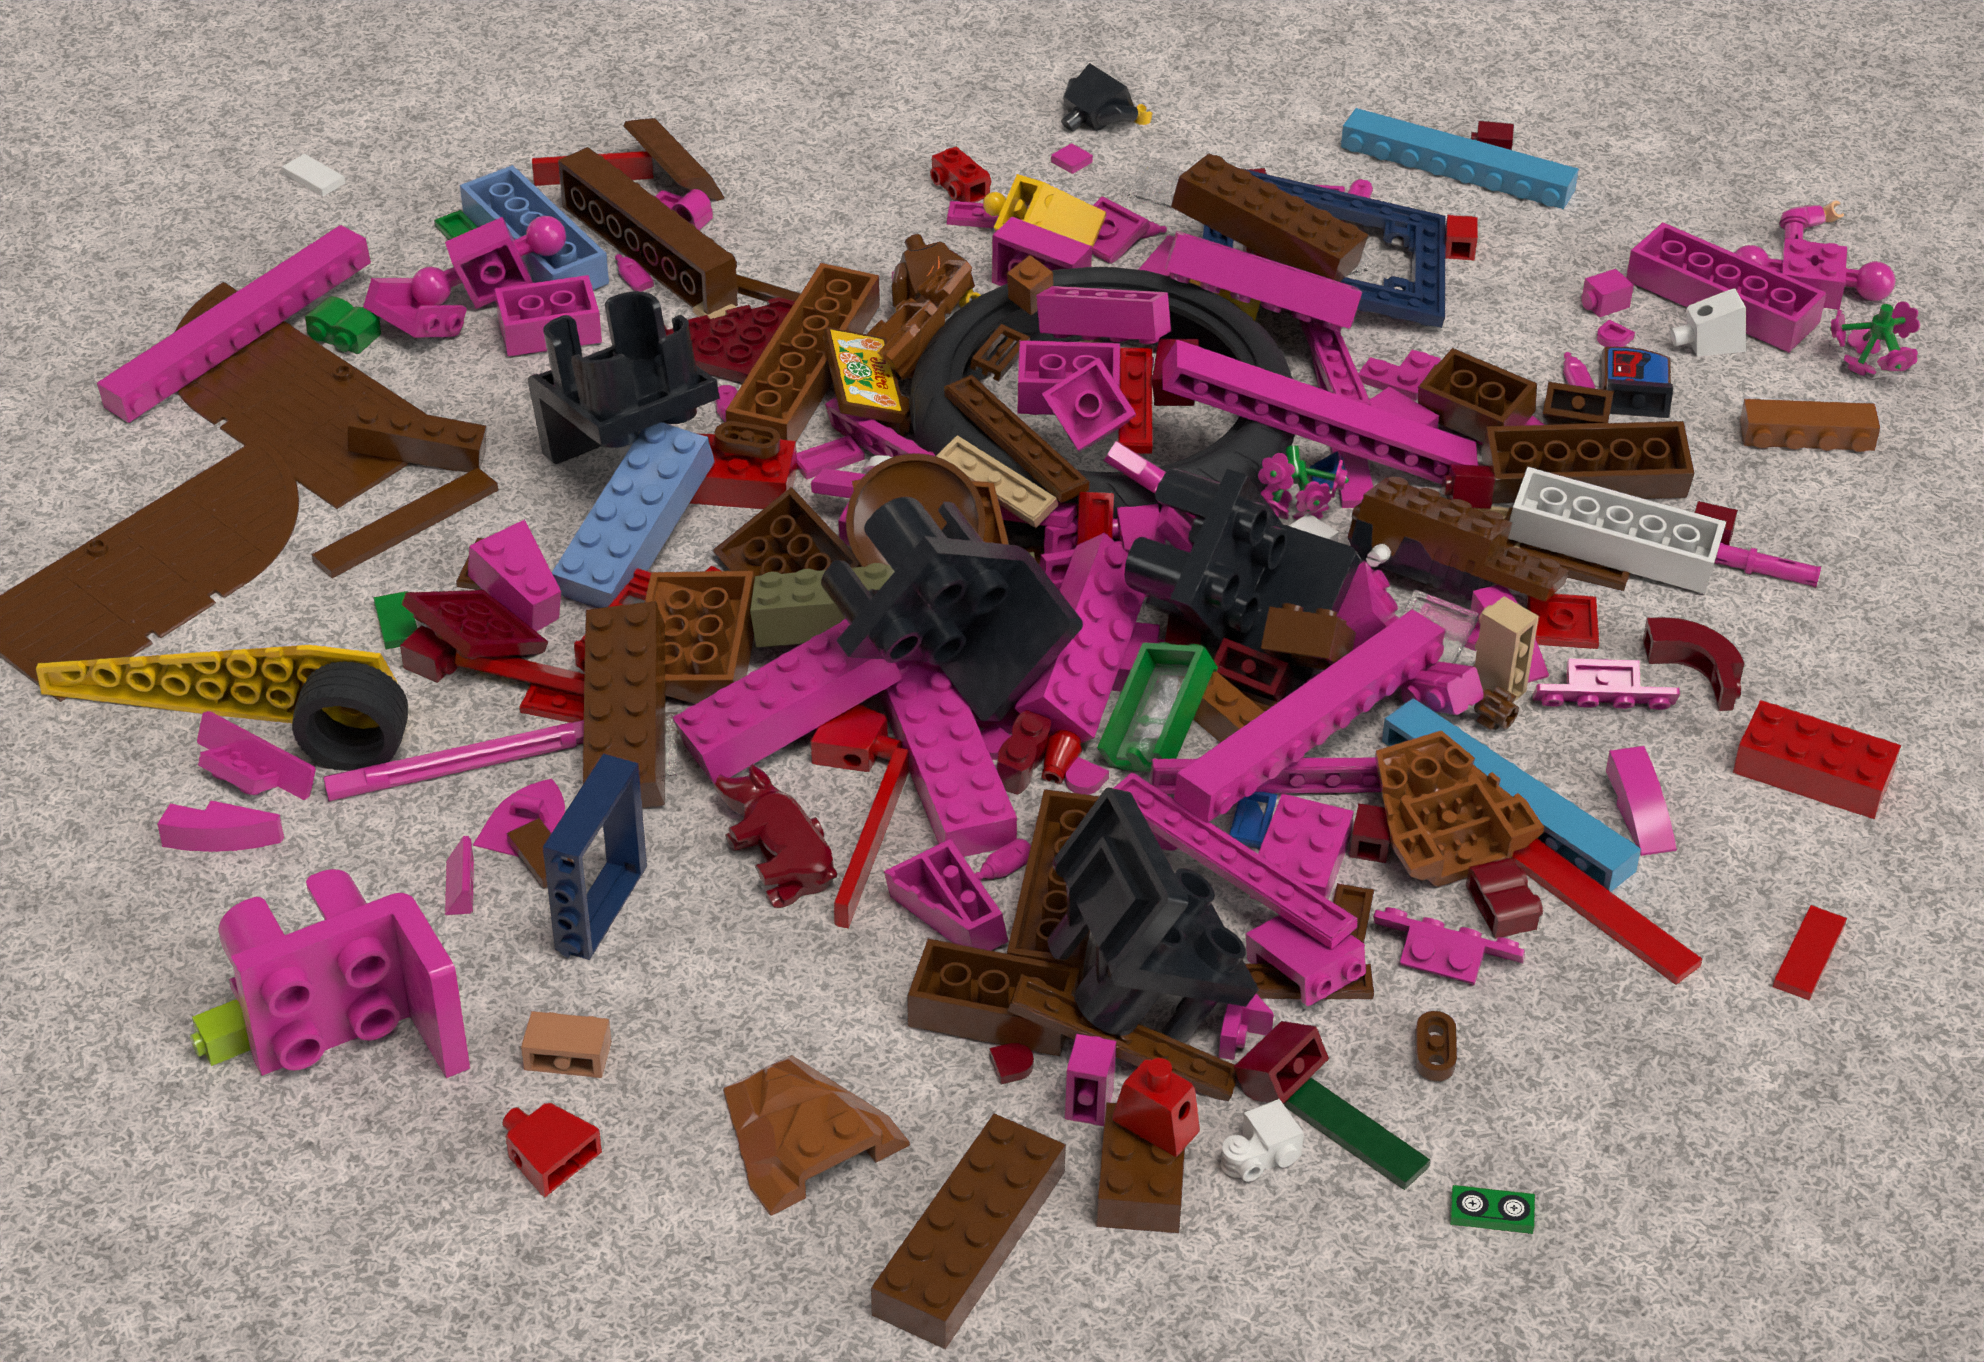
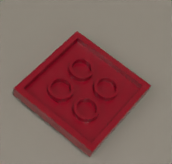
[402,590,549,660]

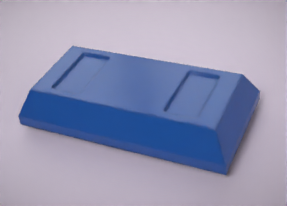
[1229,792,1278,849]

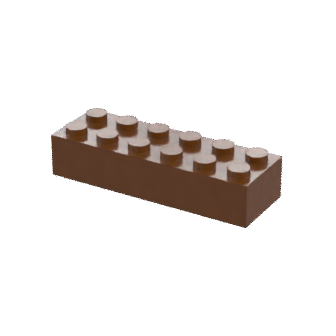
[1171,153,1368,282]
[1481,421,1695,503]
[583,601,665,808]
[1007,789,1100,985]
[871,1113,1066,1350]

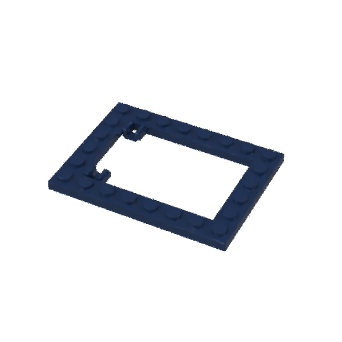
[1201,167,1446,328]

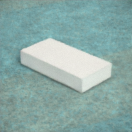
[282,154,345,196]

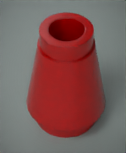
[1042,730,1082,784]

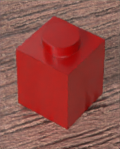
[1445,215,1478,261]

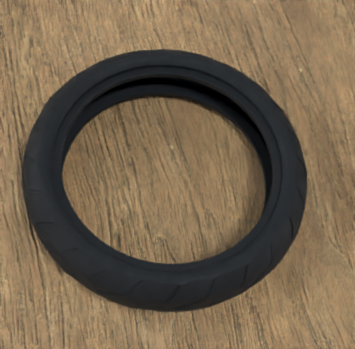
[909,267,1295,541]

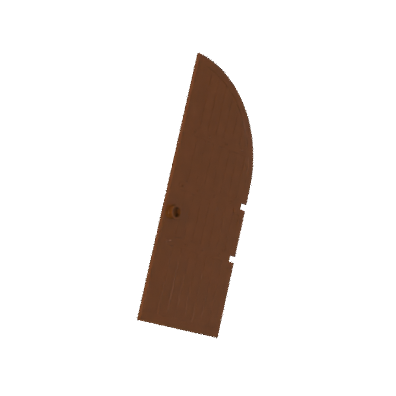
[175,282,426,509]
[0,436,299,702]

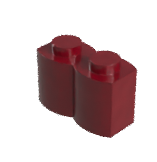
[996,710,1051,795]
[1466,858,1543,939]

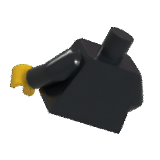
[1061,63,1153,132]

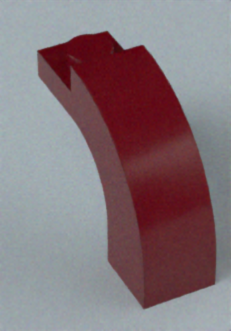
[1642,617,1745,711]

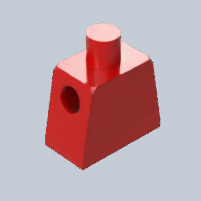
[811,704,902,772]
[1112,1058,1200,1157]
[502,1103,602,1197]

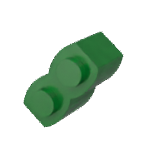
[305,296,381,354]

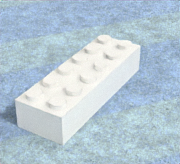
[1508,467,1726,594]

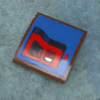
[1602,346,1671,390]

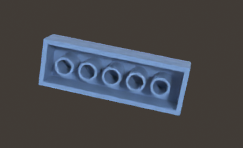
[460,165,609,290]
[552,422,715,608]

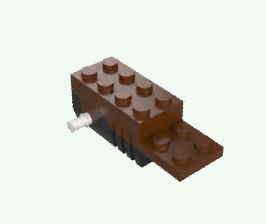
[1347,477,1569,602]

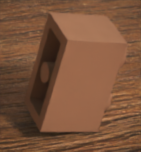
[521,1011,612,1078]

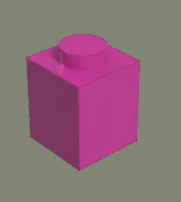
[1581,268,1634,318]

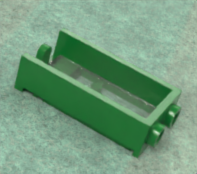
[1097,642,1218,772]

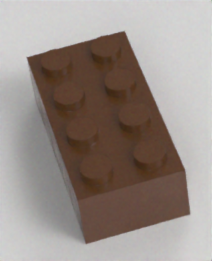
[907,939,1079,1057]

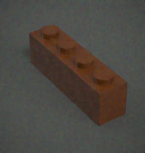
[348,401,487,472]

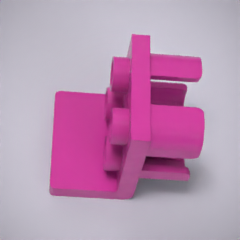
[218,869,470,1078]

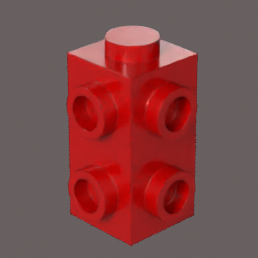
[930,146,992,203]

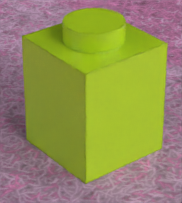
[190,999,251,1066]

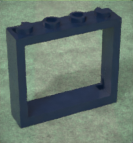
[543,754,647,960]

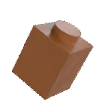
[1007,255,1053,315]

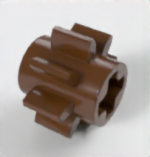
[1474,686,1519,730]

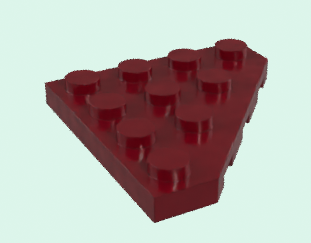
[664,297,796,383]

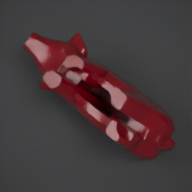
[715,764,838,908]

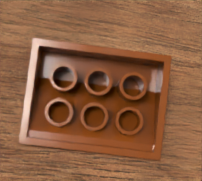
[645,571,755,704]

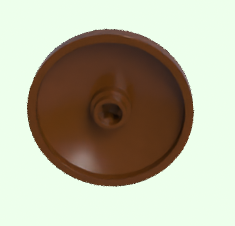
[846,453,985,567]

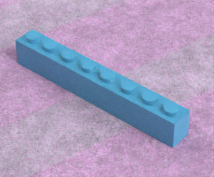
[1341,108,1579,209]
[1382,698,1641,892]

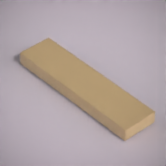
[937,435,1058,528]

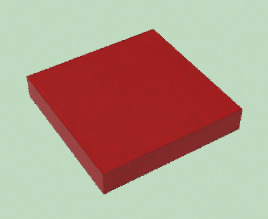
[1526,594,1599,649]

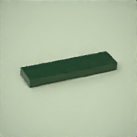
[1283,1077,1431,1190]

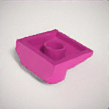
[1042,357,1136,452]

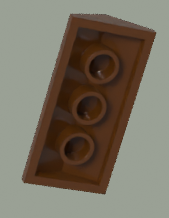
[623,118,725,201]

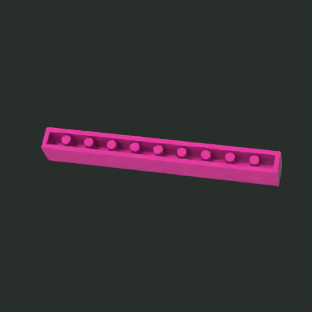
[97,225,371,423]
[1163,339,1478,484]
[1174,609,1445,823]

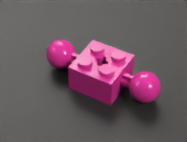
[411,216,566,309]
[1734,238,1896,310]

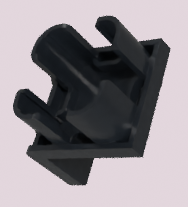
[528,291,720,464]
[1124,468,1361,681]
[821,497,1083,722]
[1047,788,1259,1043]

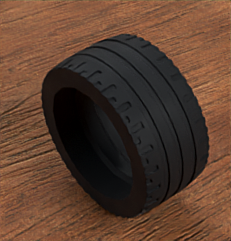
[292,661,408,771]

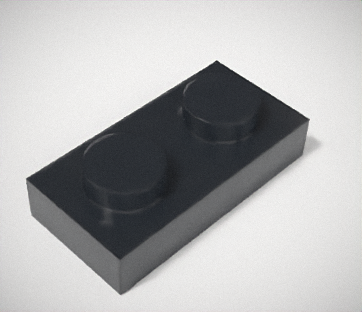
[1606,379,1673,418]

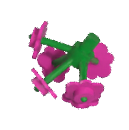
[1830,301,1920,376]
[1258,445,1349,520]

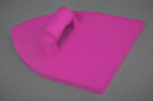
[473,778,565,857]

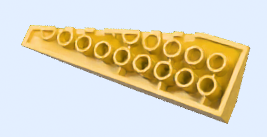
[36,645,398,729]

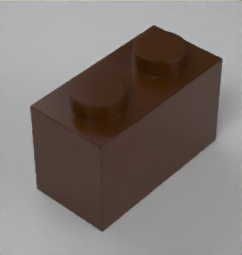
[1543,381,1614,424]

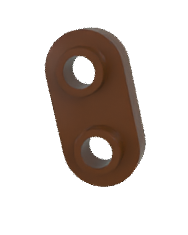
[714,421,781,459]
[1415,1011,1457,1081]

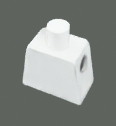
[1670,288,1746,357]

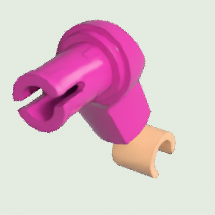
[1780,200,1844,241]

